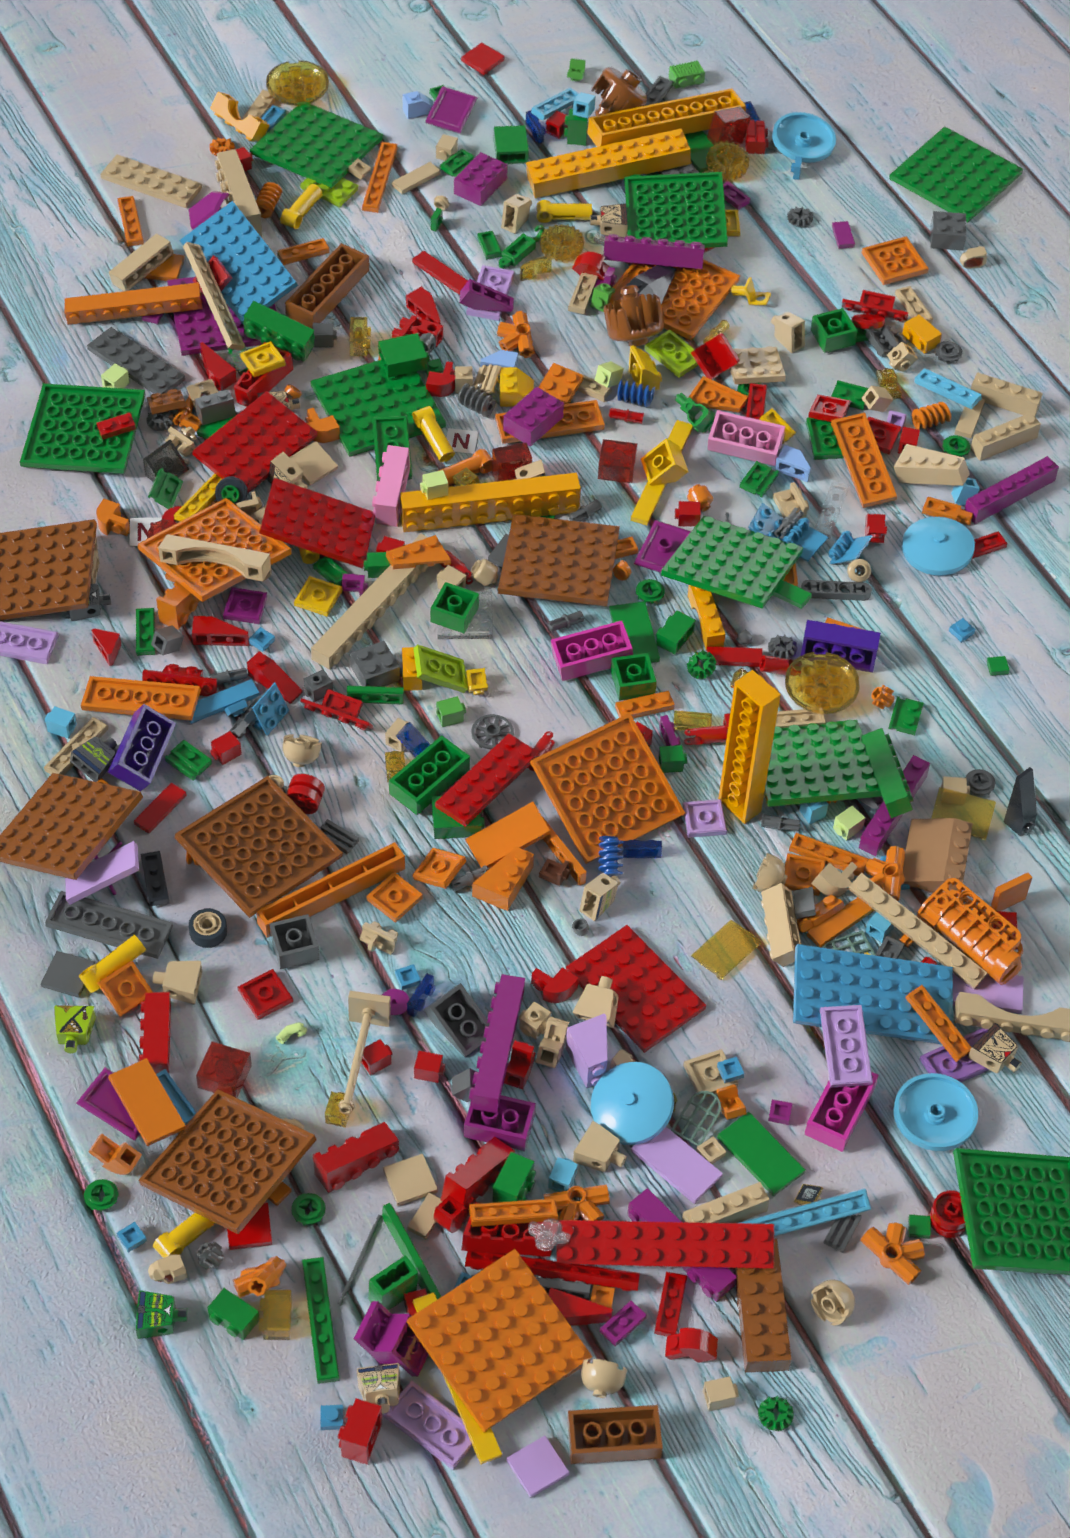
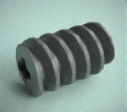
[458,383,496,417]

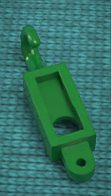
[498,225,545,269]

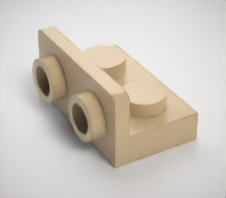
[773,482,809,520]

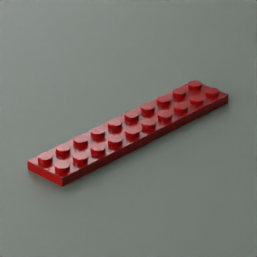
[556,1220,774,1269]

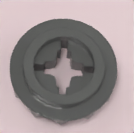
[787,206,813,227]
[935,341,962,363]
[146,411,174,431]
[768,634,798,659]
[965,769,996,796]

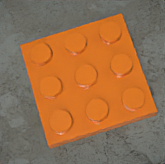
[862,236,929,285]

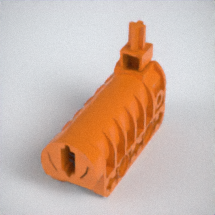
[899,878,1023,985]

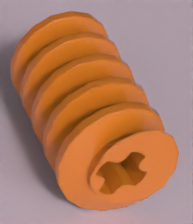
[255,182,282,218]
[911,401,951,429]

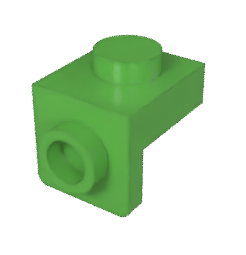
[567,58,586,81]
[590,283,615,312]

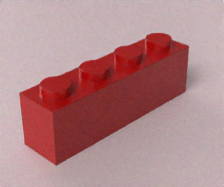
[139,992,171,1074]

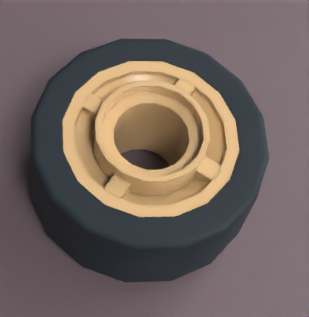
[188,908,227,948]

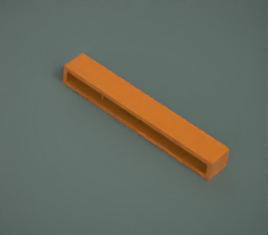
[64,282,202,325]
[256,842,405,938]

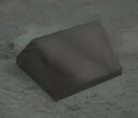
[143,439,189,482]

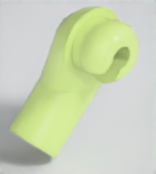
[276,1022,307,1044]

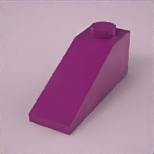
[459,279,514,312]

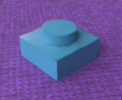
[791,156,802,180]
[949,618,976,642]
[249,627,275,652]
[224,699,248,717]
[395,964,421,990]
[717,1057,745,1084]
[116,1222,147,1253]
[321,1405,343,1430]

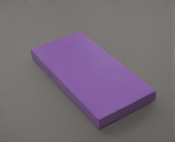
[919,1028,989,1083]

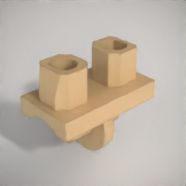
[165,427,197,458]
[360,921,398,955]

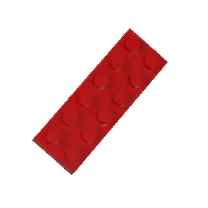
[435,733,539,827]

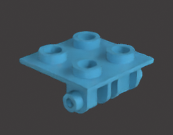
[748,502,784,540]
[782,518,828,562]
[829,531,873,564]
[252,683,289,736]

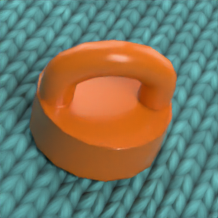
[285,384,302,400]
[613,560,632,581]

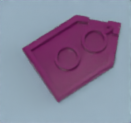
[189,191,229,230]

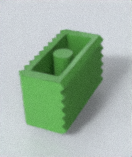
[669,60,705,89]

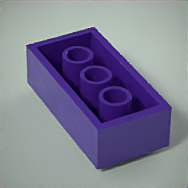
[800,620,881,673]
[108,704,176,792]

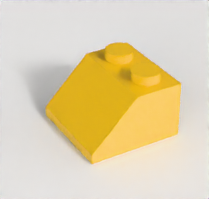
[628,345,662,391]
[499,367,534,407]
[641,438,688,486]

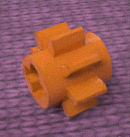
[871,685,895,710]

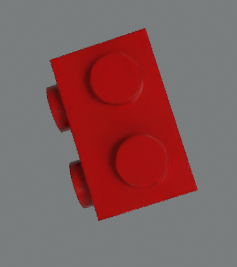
[691,333,740,380]

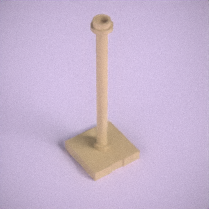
[338,991,390,1114]

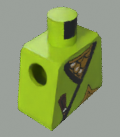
[54,1005,96,1053]

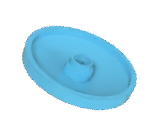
[772,112,836,163]
[902,517,975,576]
[591,1062,674,1145]
[894,1073,978,1151]

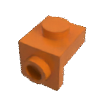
[717,1084,746,1120]

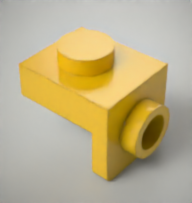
[466,668,488,695]

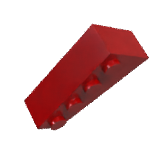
[234,342,294,407]
[313,1122,399,1193]
[441,1137,515,1210]
[461,1202,558,1257]

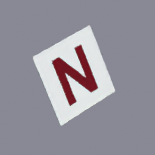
[446,428,478,454]
[129,517,162,546]

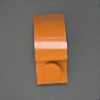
[305,408,340,443]
[96,499,130,536]
[89,1133,142,1175]

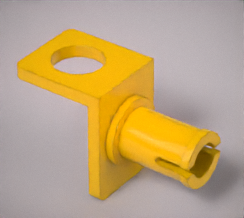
[731,277,771,305]

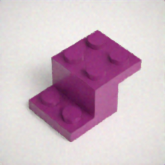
[354,1301,428,1377]

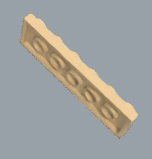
[101,154,202,208]

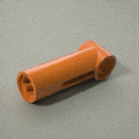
[436,449,495,485]

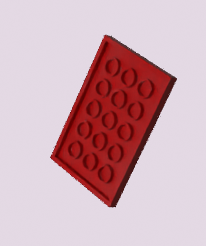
[192,391,318,493]
[259,478,376,568]
[566,925,706,1053]

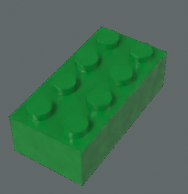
[244,301,314,363]
[389,735,470,815]

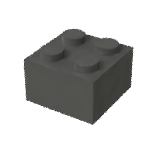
[930,211,966,251]
[350,641,400,687]
[269,914,320,969]

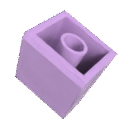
[566,1013,607,1088]

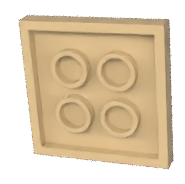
[730,346,786,384]

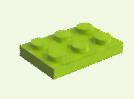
[300,178,359,208]
[644,330,699,378]
[413,644,468,693]

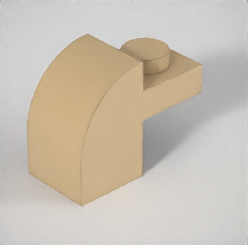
[811,862,857,897]
[536,1016,569,1068]

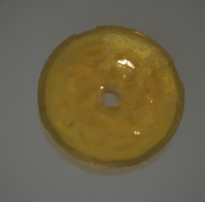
[266,60,329,106]
[785,652,860,714]

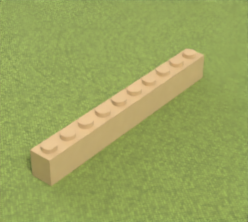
[311,534,428,670]

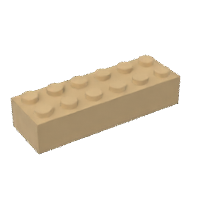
[215,149,262,238]

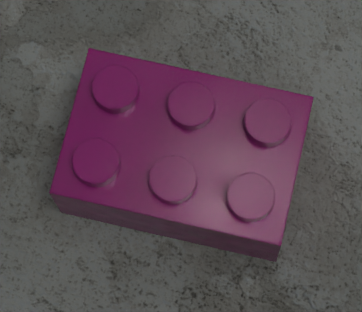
[454,152,508,206]
[503,387,564,447]
[464,1095,536,1151]

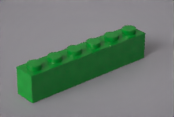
[861,728,914,818]

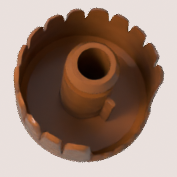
[591,67,647,116]
[604,285,664,346]

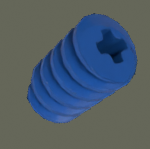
[617,379,655,407]
[598,836,624,877]

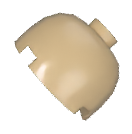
[283,734,322,767]
[752,853,787,892]
[811,1279,855,1326]
[581,1359,627,1398]

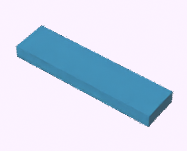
[189,679,260,724]

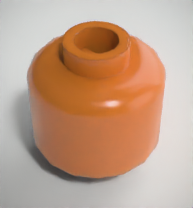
[687,484,713,512]

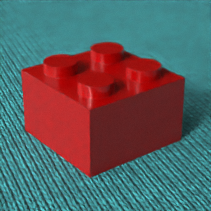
[338,1398,382,1465]

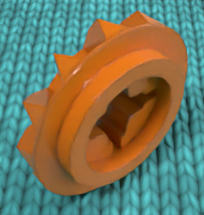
[210,137,235,156]

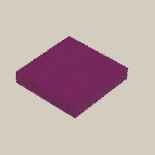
[223,587,268,624]

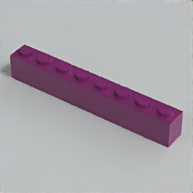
[469,974,525,1113]

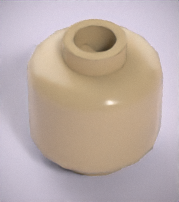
[471,559,499,586]
[847,559,871,582]

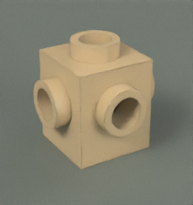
[887,342,918,372]
[519,1002,551,1039]

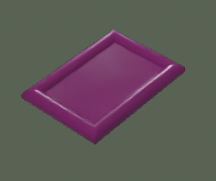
[425,86,478,134]
[634,520,691,573]
[76,1067,140,1141]

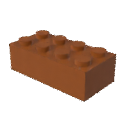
[567,1405,663,1464]

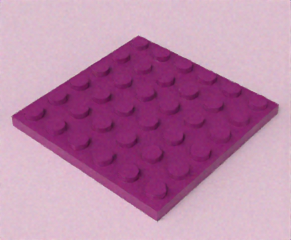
[167,277,277,356]

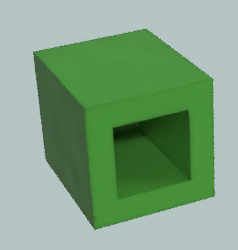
[436,696,466,727]

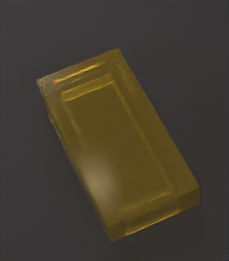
[673,710,712,730]

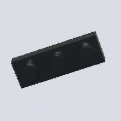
[140,851,170,907]

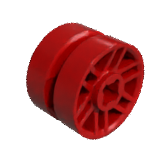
[286,774,325,814]
[929,1190,966,1238]

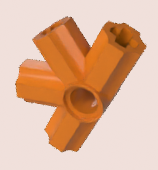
[497,311,535,358]
[865,846,905,901]
[543,1184,610,1221]
[860,1222,925,1285]
[233,1256,286,1298]

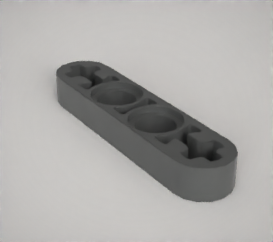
[801,580,872,601]

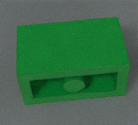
[564,109,588,146]
[656,610,696,655]
[207,1288,260,1340]

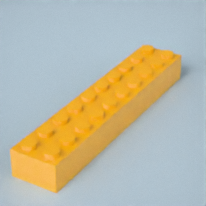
[587,88,746,147]
[526,128,691,198]
[400,473,581,533]
[718,670,781,824]

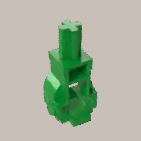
[675,392,715,433]

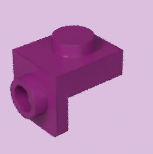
[593,267,617,290]
[342,574,368,596]

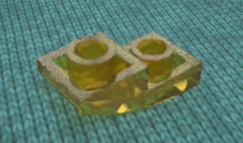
[520,255,552,281]
[876,368,902,399]

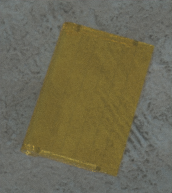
[931,787,996,840]
[691,920,762,980]

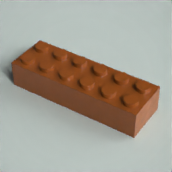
[285,243,369,329]
[734,1238,792,1373]

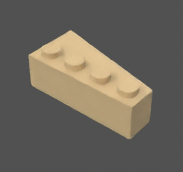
[894,444,969,486]

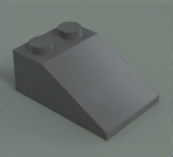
[423,983,490,1057]

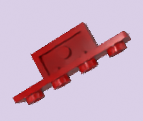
[842,290,909,321]
[142,664,217,696]
[300,689,373,731]

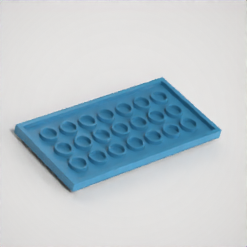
[179,201,298,325]
[793,944,953,1044]

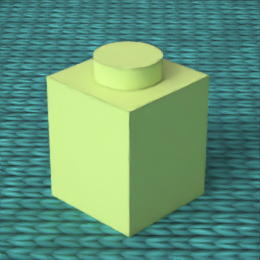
[594,361,624,388]
[101,364,129,388]
[420,470,448,500]
[833,806,865,841]

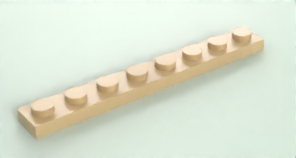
[183,242,245,351]
[849,873,987,989]

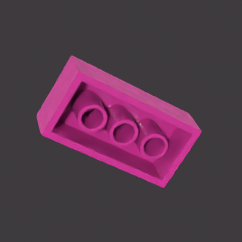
[551,621,633,681]
[804,1072,879,1152]

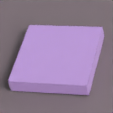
[683,799,727,838]
[506,1436,569,1498]

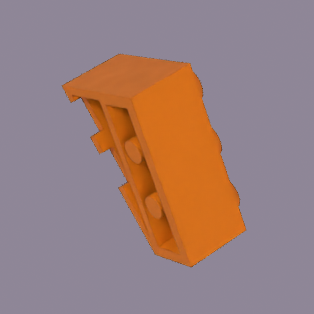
[156,581,200,630]
[472,847,534,911]

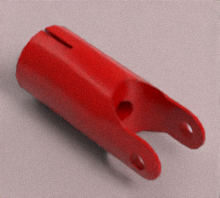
[439,550,473,585]
[760,655,803,677]
[684,725,727,745]
[528,731,555,772]

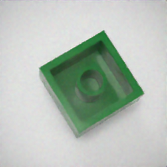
[810,308,857,353]
[430,582,479,634]
[611,653,657,701]
[492,1152,536,1203]

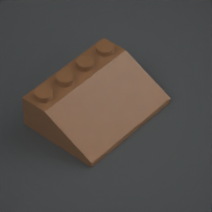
[903,818,973,893]

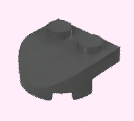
[865,325,907,358]

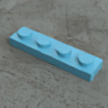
[531,88,579,120]
[915,368,982,409]

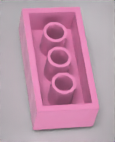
[708,410,785,466]
[372,445,410,527]

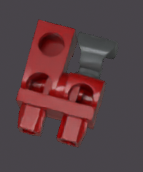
[392,315,444,355]

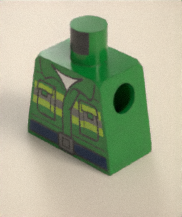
[135,1291,188,1339]

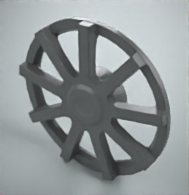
[471,714,514,749]

